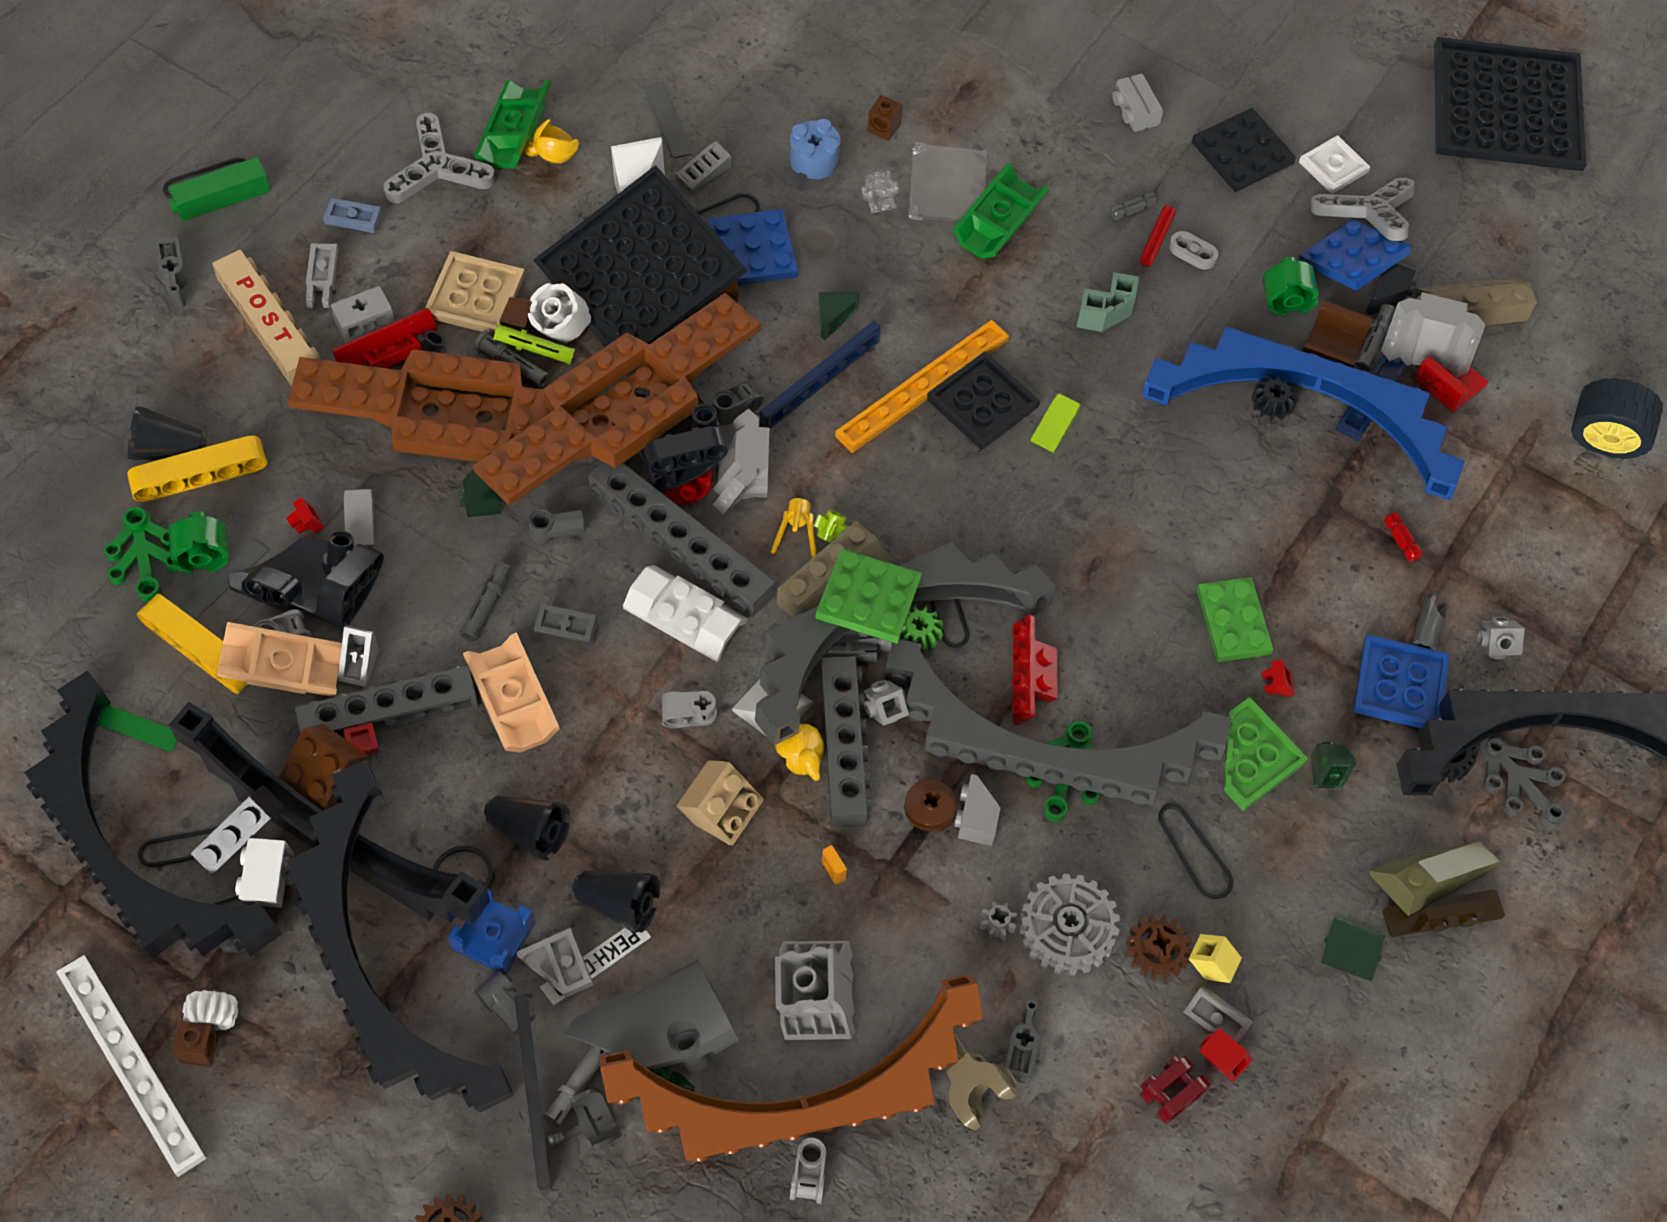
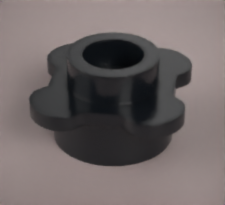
[416,330,446,354]

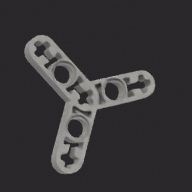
[383,113,495,203]
[1311,178,1415,241]

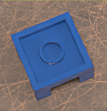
[448,890,535,975]

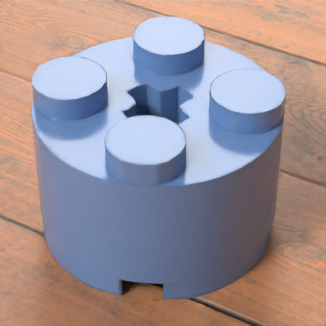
[789,119,840,179]

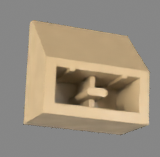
[677,760,764,845]

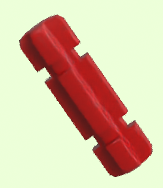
[1384,512,1423,562]

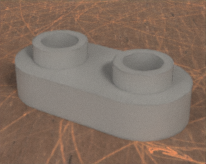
[1169,231,1218,270]

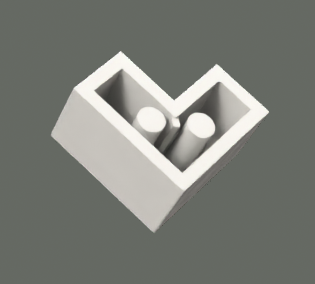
[236,838,296,908]

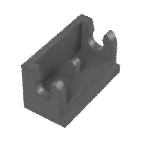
[534,603,599,645]

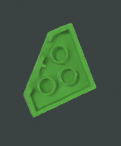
[1224,697,1309,812]

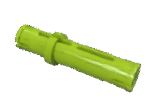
[493,324,575,365]

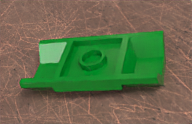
[474,79,551,169]
[953,163,1050,259]

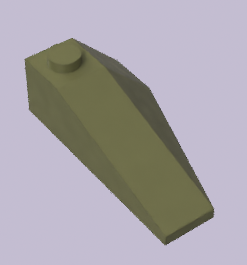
[1369,841,1500,916]

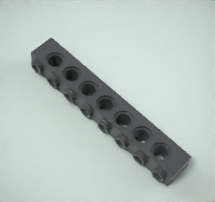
[589,462,775,617]

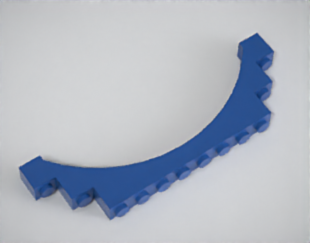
[1142,327,1465,500]

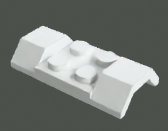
[623,565,748,662]

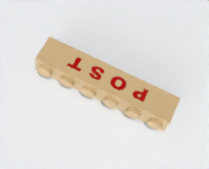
[212,250,321,386]

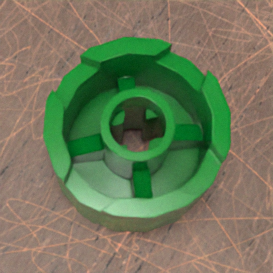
[1262,257,1319,317]
[169,511,229,574]

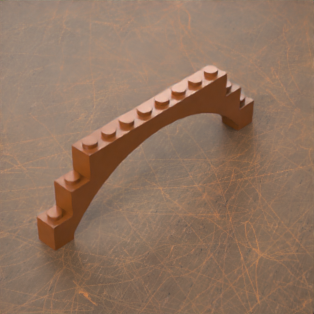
[599,974,983,1162]

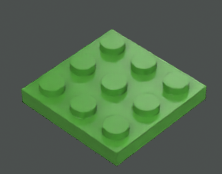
[815,549,922,644]

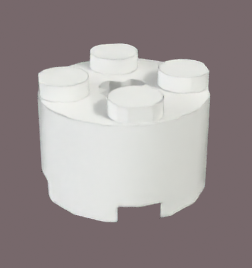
[528,283,591,344]

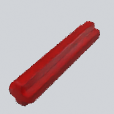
[1139,205,1176,267]

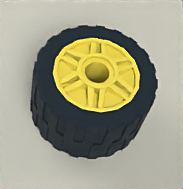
[1571,378,1663,459]

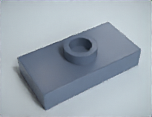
[323,198,382,233]

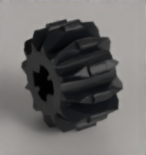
[1251,376,1298,421]

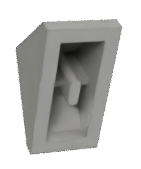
[337,625,379,687]

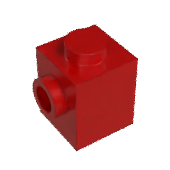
[1199,1028,1253,1083]

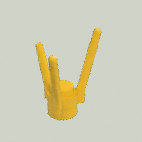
[770,498,817,558]

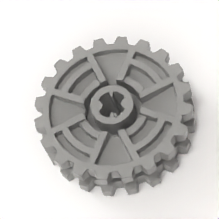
[1019,874,1120,976]

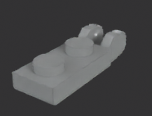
[306,243,339,308]

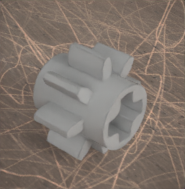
[980,901,1017,941]

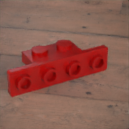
[332,308,437,369]
[1012,614,1058,726]

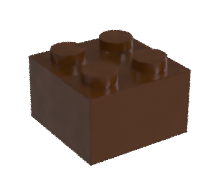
[279,724,368,810]

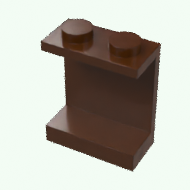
[1302,300,1373,368]

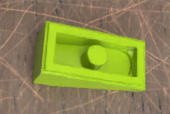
[1030,393,1081,453]

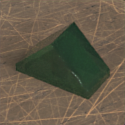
[818,291,860,341]

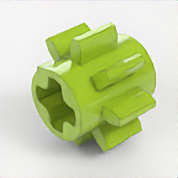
[813,509,849,543]

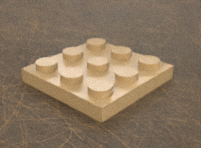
[425,251,525,335]

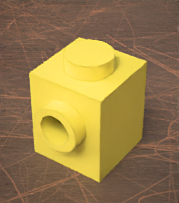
[1189,934,1242,983]

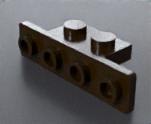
[1382,890,1505,937]

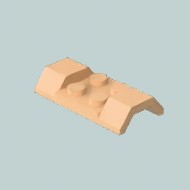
[217,622,342,697]
[463,633,560,753]

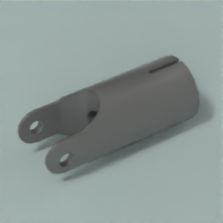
[1411,592,1448,650]

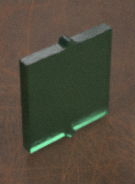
[1320,917,1385,981]

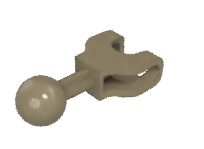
[919,1007,1021,1131]

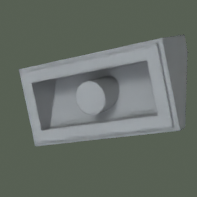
[1183,986,1253,1043]

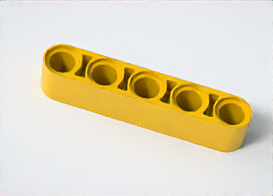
[127,435,267,502]
[136,594,249,695]

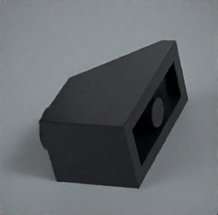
[1366,264,1417,315]

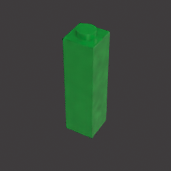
[167,157,270,222]

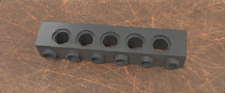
[820,656,872,828]
[295,665,478,739]

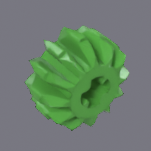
[900,605,943,654]

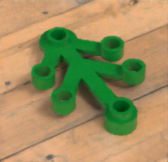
[103,507,178,602]
[1026,721,1100,822]

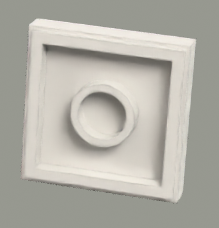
[1299,135,1370,194]

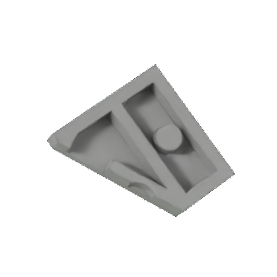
[516,928,594,998]

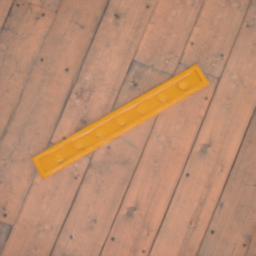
[835,319,1009,454]

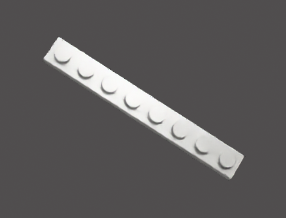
[56,955,206,1177]

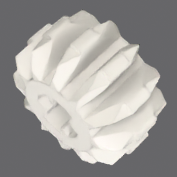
[182,990,238,1031]

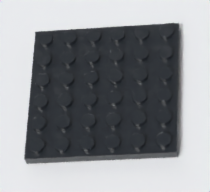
[1434,37,1587,171]
[534,165,747,347]

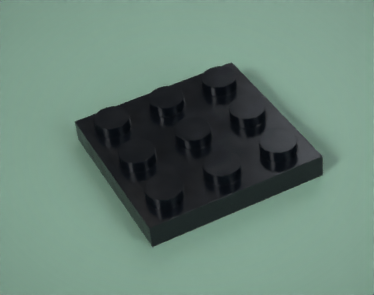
[1191,108,1296,192]
[927,351,1040,450]

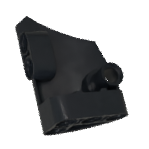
[635,392,728,491]
[228,530,384,629]

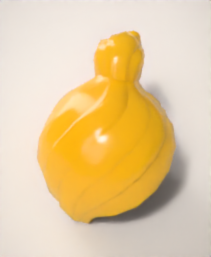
[523,119,579,164]
[775,724,825,781]

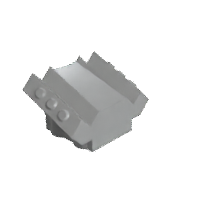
[1381,292,1486,378]
[713,409,770,514]
[775,941,855,1040]

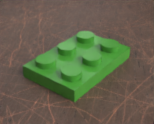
[1196,577,1273,662]

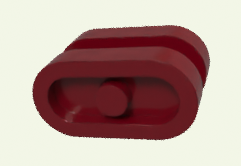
[1140,1056,1211,1125]

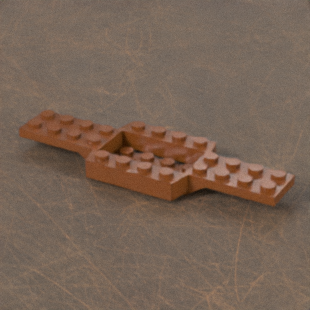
[473,293,761,506]
[288,349,609,462]

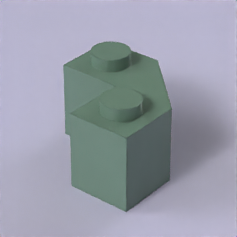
[1077,272,1139,332]

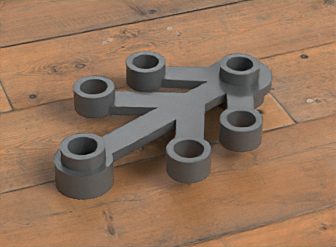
[1479,736,1566,829]

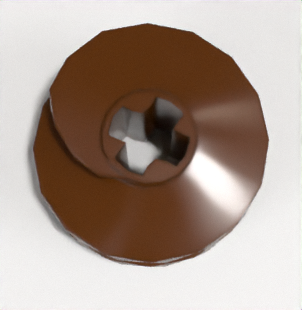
[904,780,957,832]

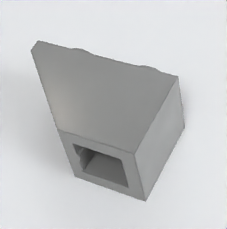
[954,774,1001,846]

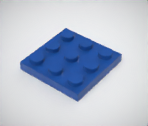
[707,209,798,285]
[1299,219,1411,291]
[1353,634,1450,729]

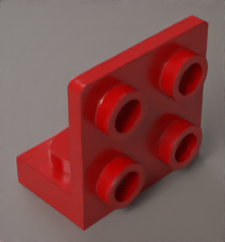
[1414,356,1488,413]

